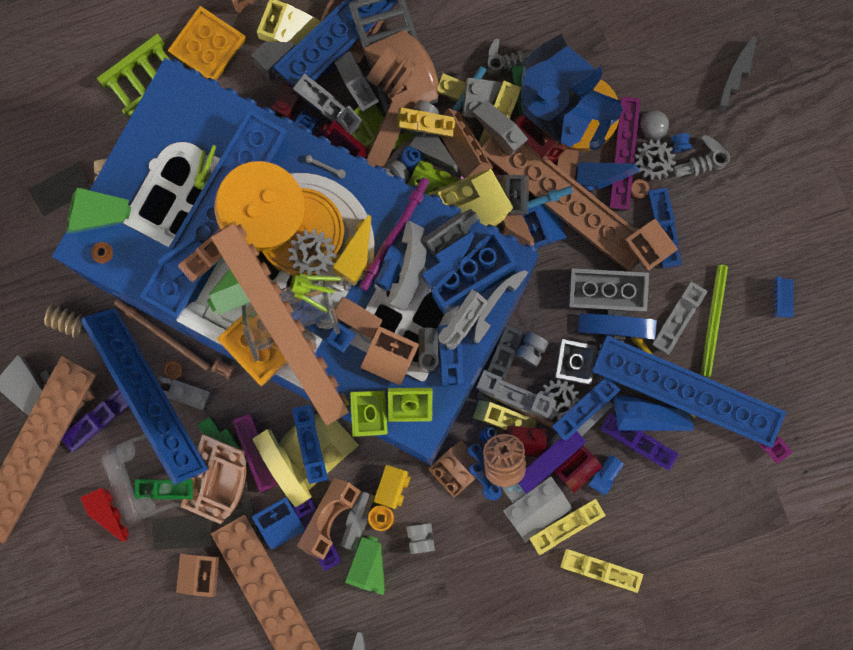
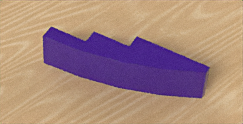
[62,389,129,453]
[600,413,679,472]
[518,431,586,494]

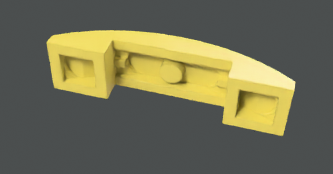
[529,499,606,555]

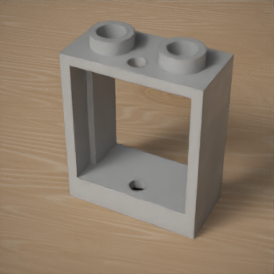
[335,51,379,111]

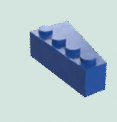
[432,228,518,314]

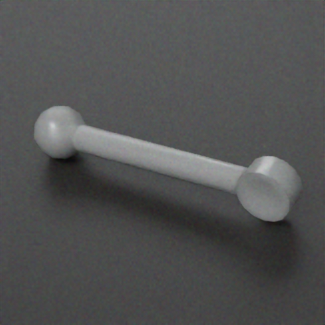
[304,155,346,179]

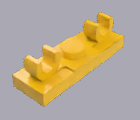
[397,107,455,137]

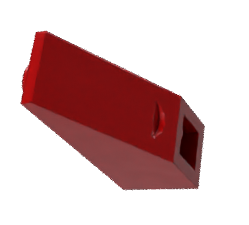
[80,488,129,542]

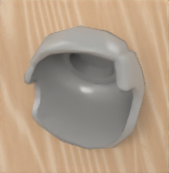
[640,110,669,141]

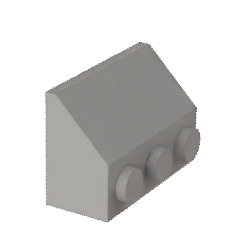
[503,476,572,543]

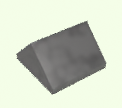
[555,339,598,384]

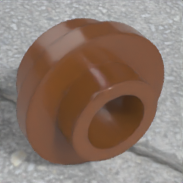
[91,242,113,264]

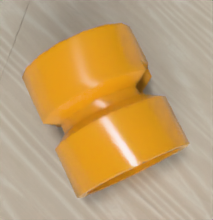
[368,505,394,531]

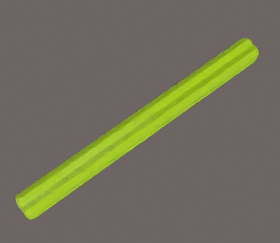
[700,265,728,377]

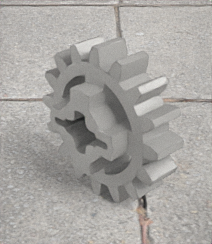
[634,139,676,181]
[288,229,336,276]
[539,379,580,421]

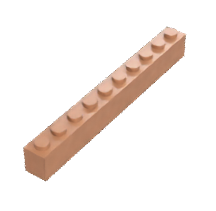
[211,221,350,426]

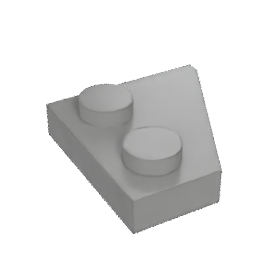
[462,78,503,118]

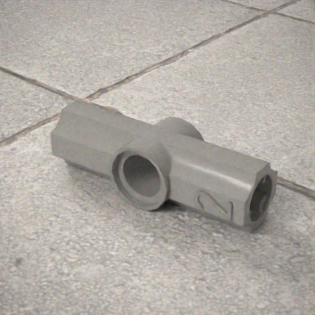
[340,491,375,551]

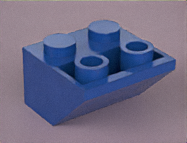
[522,205,567,250]
[252,497,305,550]

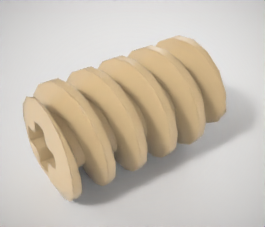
[44,302,85,339]

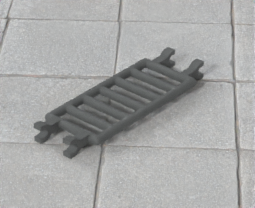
[349,0,438,135]

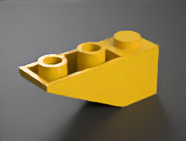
[333,214,371,286]

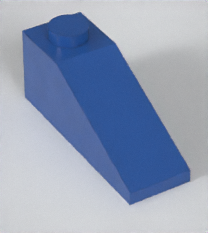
[577,162,639,192]

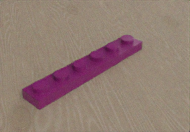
[609,97,641,211]

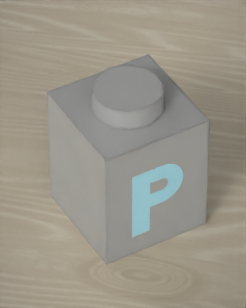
[501,483,526,503]

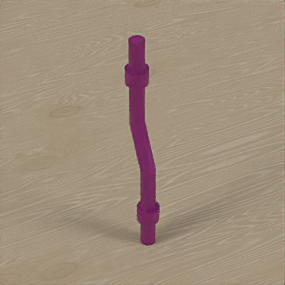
[359,177,429,291]

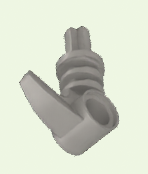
[487,39,533,78]
[674,135,730,177]

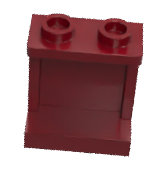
[514,114,567,162]
[314,121,369,158]

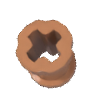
[211,356,236,380]

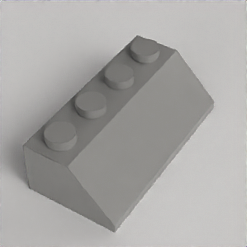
[569,268,649,311]

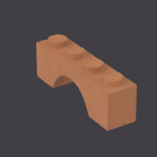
[297,478,361,560]

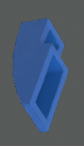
[422,232,474,291]

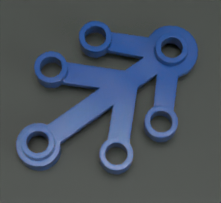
[468,427,502,500]

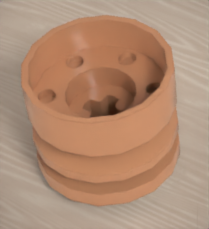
[366,45,416,98]
[483,434,526,487]

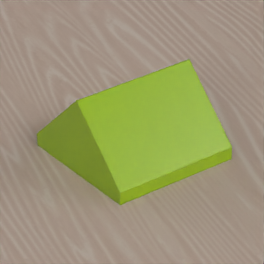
[388,387,433,422]
[350,391,388,437]

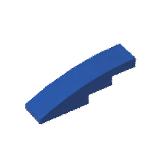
[648,187,682,269]

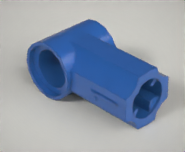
[374,245,406,291]
[588,455,624,496]

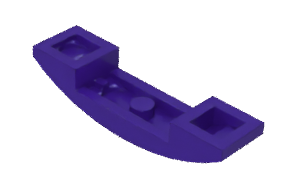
[290,498,342,571]

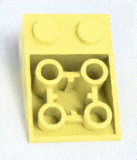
[257,0,321,46]

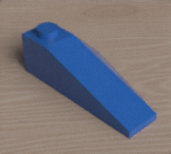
[613,395,694,431]

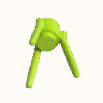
[194,145,216,190]
[290,273,341,313]

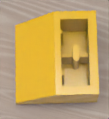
[374,465,411,509]

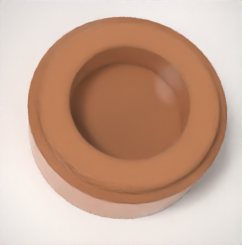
[631,179,649,199]

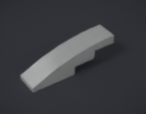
[293,73,345,123]

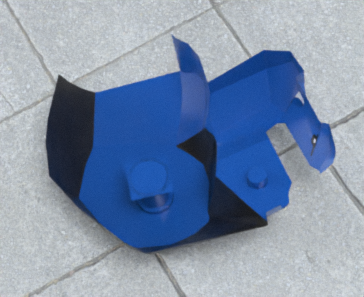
[521,34,623,151]

